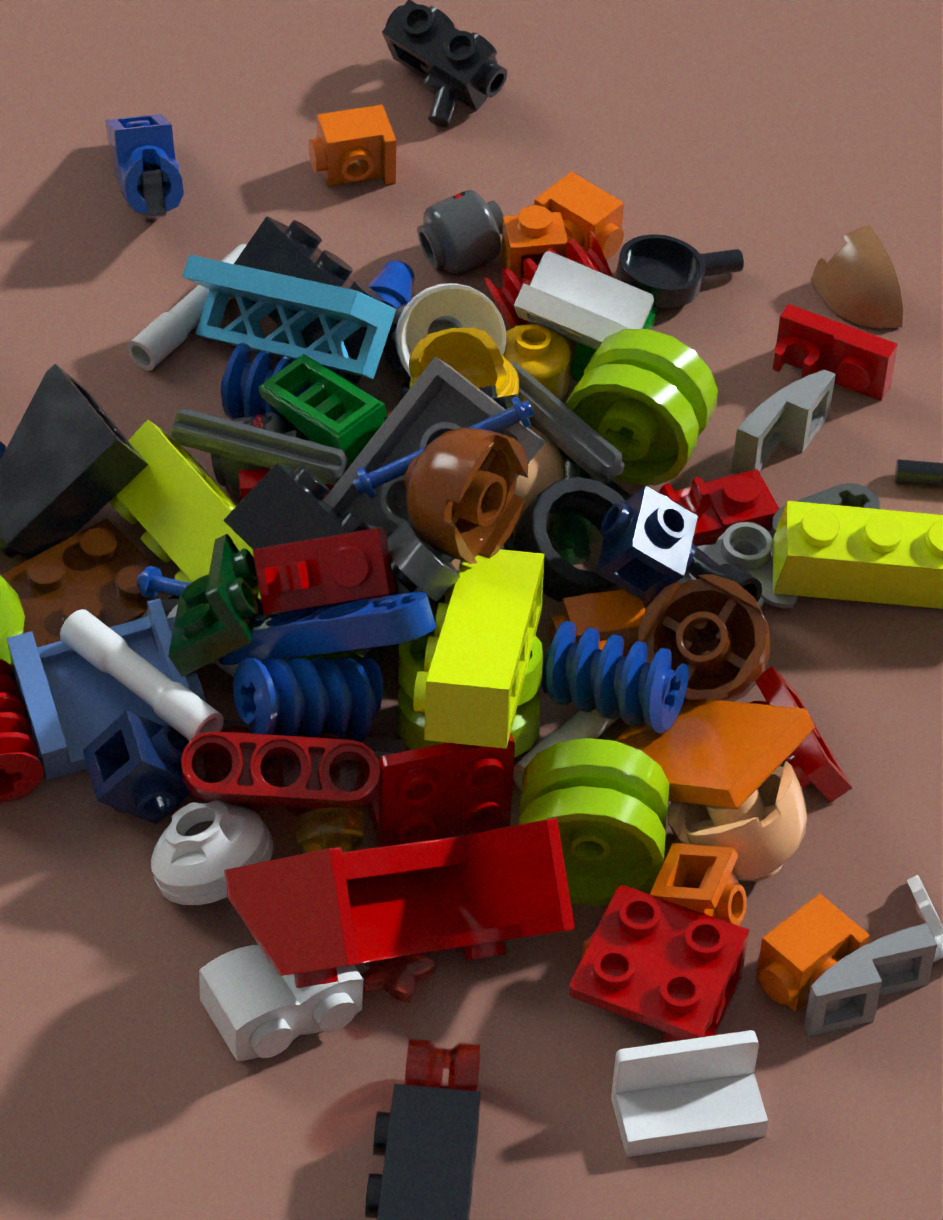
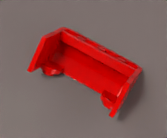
[224,818,575,988]

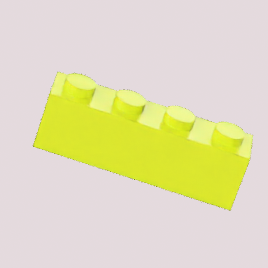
[109,420,261,599]
[773,501,943,609]
[413,549,544,749]

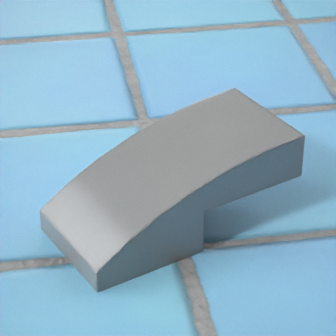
[732,370,836,474]
[804,923,937,1037]

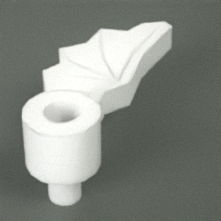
[907,874,943,962]

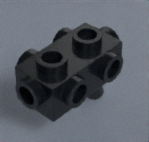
[382,0,507,127]

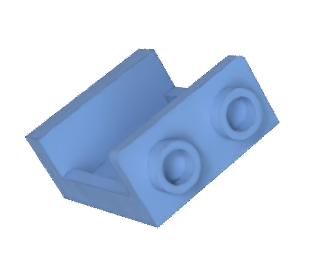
[6,598,206,781]

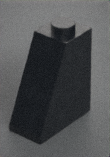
[0,364,148,560]

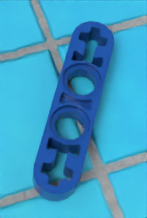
[219,592,436,665]

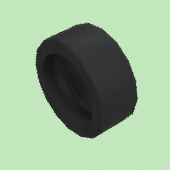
[514,477,625,602]

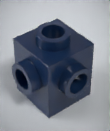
[596,486,698,603]
[83,710,198,824]

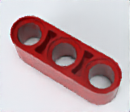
[181,731,381,811]

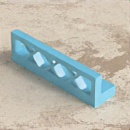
[182,255,396,379]

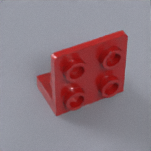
[361,734,515,847]
[569,885,749,1043]

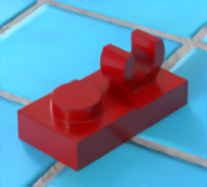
[772,304,898,401]
[659,469,779,546]
[252,527,396,615]
[750,666,852,802]

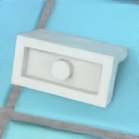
[514,251,654,350]
[611,1030,768,1157]

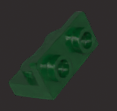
[168,534,259,677]

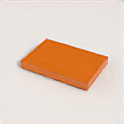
[615,699,815,810]

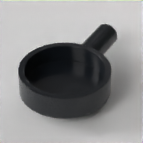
[616,234,744,308]

